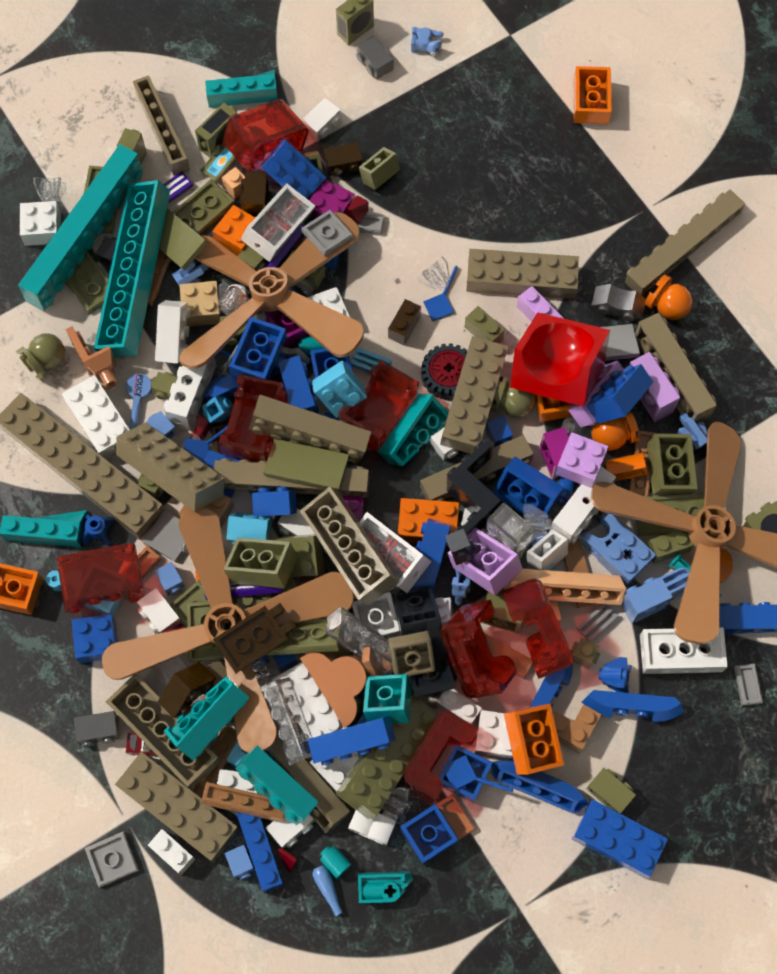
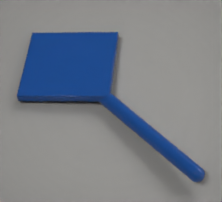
[423,265,458,321]
[184,421,237,463]
[442,755,513,792]

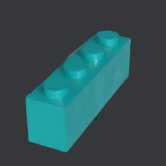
[205,70,278,107]
[378,393,449,466]
[0,510,87,548]
[164,676,250,760]
[235,745,318,825]

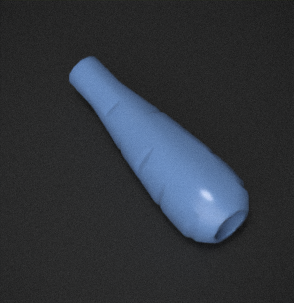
[312,865,343,916]

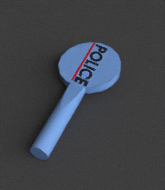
[126,373,152,430]

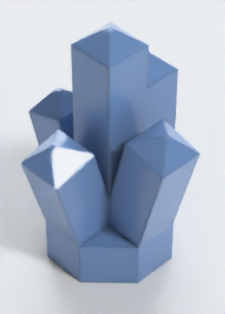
[172,260,209,287]
[678,413,707,451]

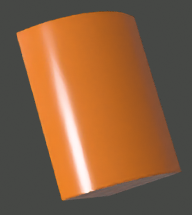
[605,452,648,482]

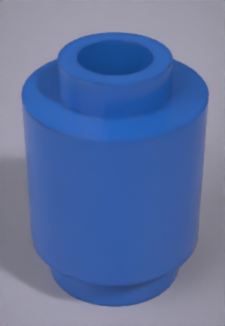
[556,477,577,506]

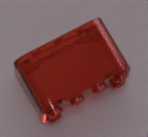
[222,99,309,172]
[338,360,419,453]
[218,374,288,463]
[56,543,145,614]
[502,579,574,679]
[441,599,518,698]
[404,711,479,806]

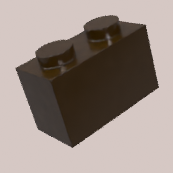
[323,142,363,176]
[388,299,421,346]

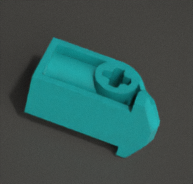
[358,871,413,903]

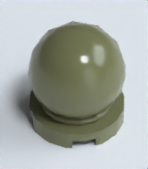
[16,333,65,381]
[490,375,536,418]

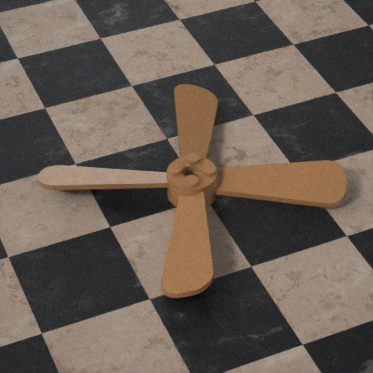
[179,212,364,369]
[590,422,777,644]
[102,508,354,753]

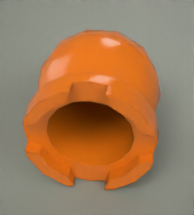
[645,274,693,320]
[591,413,640,451]

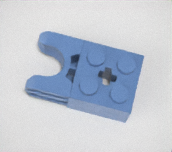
[579,513,656,587]
[621,568,689,624]

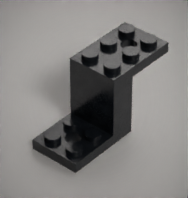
[446,438,501,536]
[392,586,455,697]

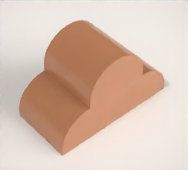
[300,652,369,728]

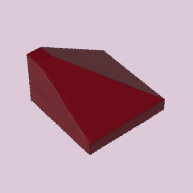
[278,848,298,873]

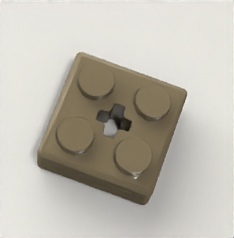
[388,631,435,677]

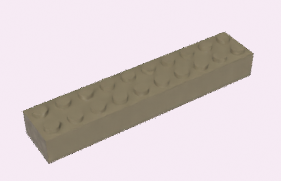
[0,393,165,540]

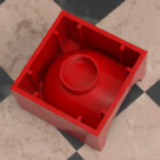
[510,312,610,407]

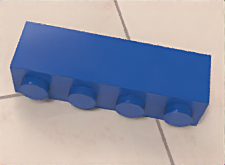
[410,518,452,592]
[719,602,777,634]
[307,716,396,766]
[236,812,284,893]

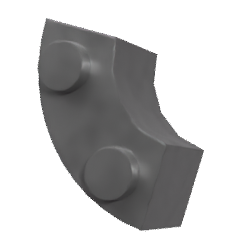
[592,284,646,321]

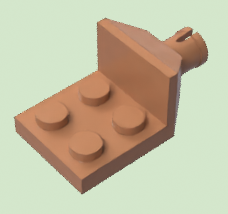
[66,326,118,389]

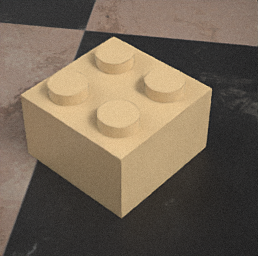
[180,281,221,327]

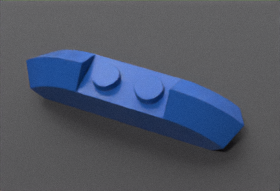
[201,354,288,401]
[530,653,573,708]
[582,690,684,722]
[492,761,589,813]

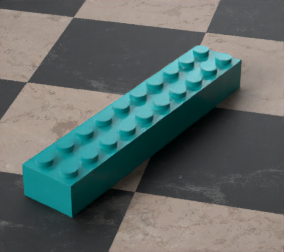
[18,144,143,312]
[94,180,170,358]

